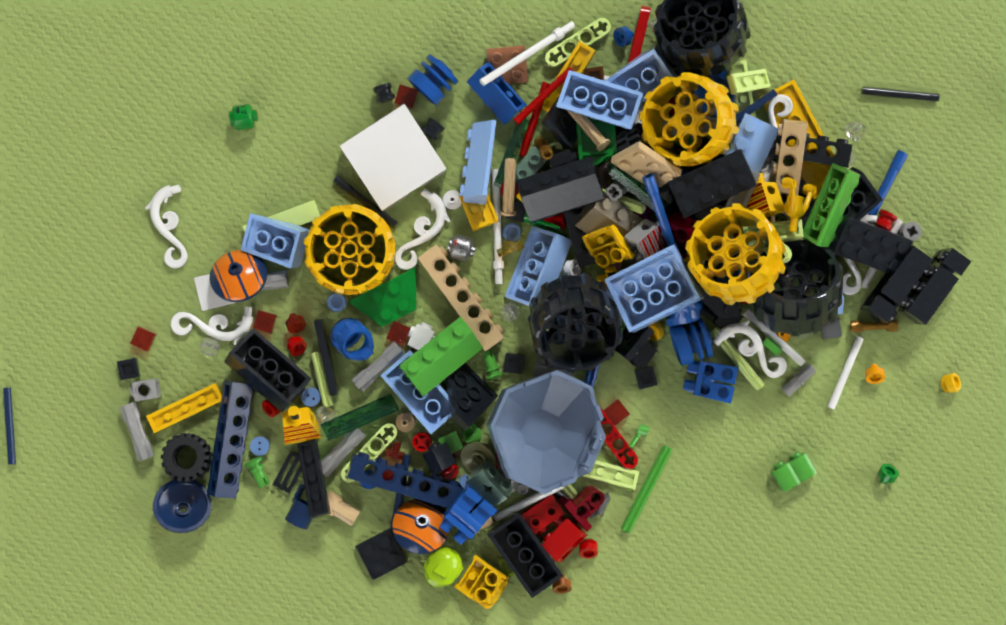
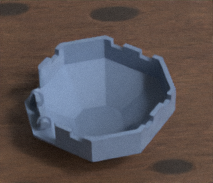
[486,370,606,494]

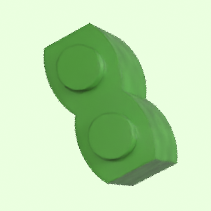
[770,451,817,492]

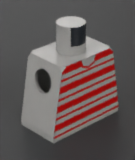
[624,219,666,262]

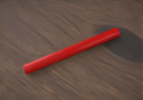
[513,67,573,125]
[519,81,550,157]

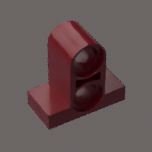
[668,212,697,259]
[558,486,605,532]

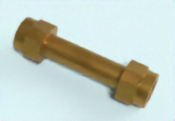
[534,136,553,160]
[850,319,898,333]

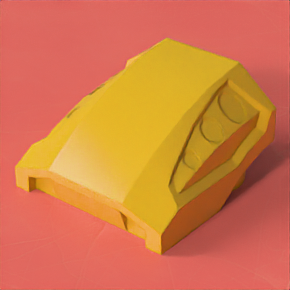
[582,224,636,269]
[454,555,509,609]

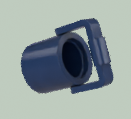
[285,484,312,530]

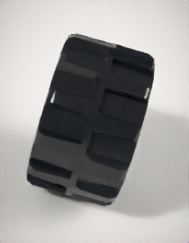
[653,0,751,79]
[750,240,844,337]
[528,273,623,373]

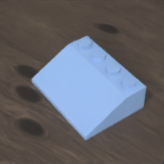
[604,244,704,333]

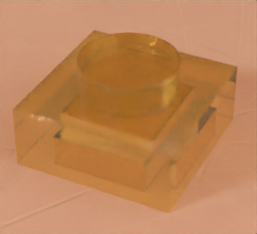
[496,240,524,257]

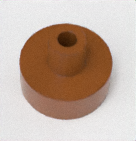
[552,574,572,594]

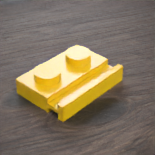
[459,194,499,232]

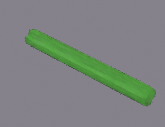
[621,445,672,533]

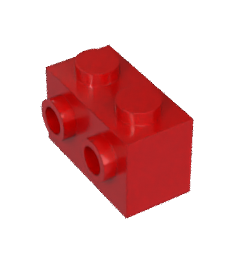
[520,494,565,535]
[542,518,587,563]

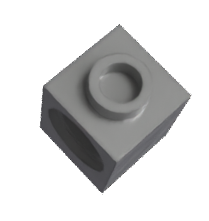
[130,378,162,401]

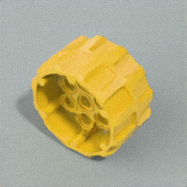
[638,72,739,167]
[685,203,786,305]
[303,204,396,295]

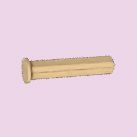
[566,110,610,151]
[500,158,516,216]

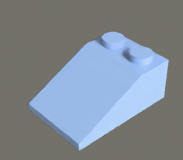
[606,44,677,102]
[241,213,310,268]

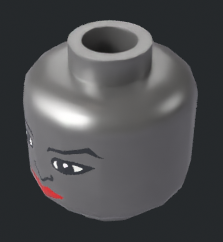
[447,235,476,262]

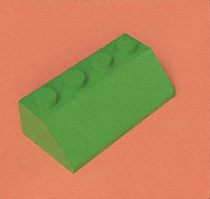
[803,163,860,247]
[399,317,483,397]

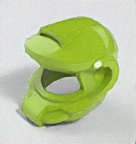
[424,547,463,588]

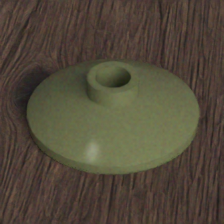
[461,442,497,473]

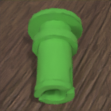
[482,350,504,380]
[244,457,270,488]

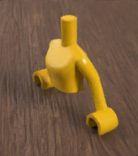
[782,177,817,232]

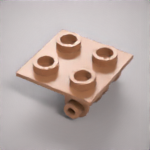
[486,45,528,84]

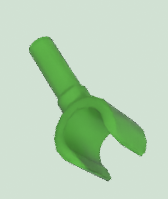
[629,424,650,448]

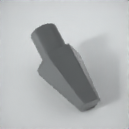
[590,492,611,519]

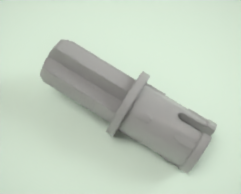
[781,364,816,397]

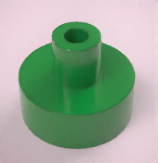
[878,464,899,484]

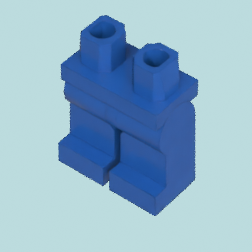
[683,361,739,404]
[439,484,497,545]

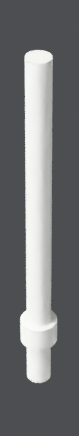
[480,21,575,86]
[492,169,504,284]

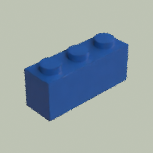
[467,62,527,125]

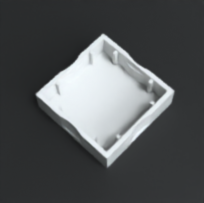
[340,104,447,212]

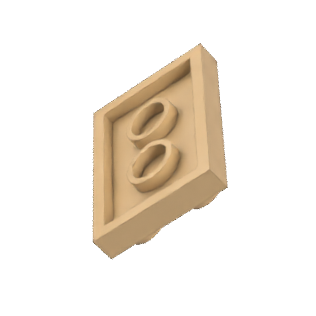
[611,141,682,188]

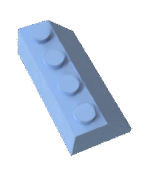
[557,70,644,130]
[724,113,778,173]
[460,120,496,205]
[505,226,572,306]
[380,350,451,434]

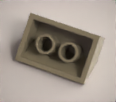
[575,191,644,237]

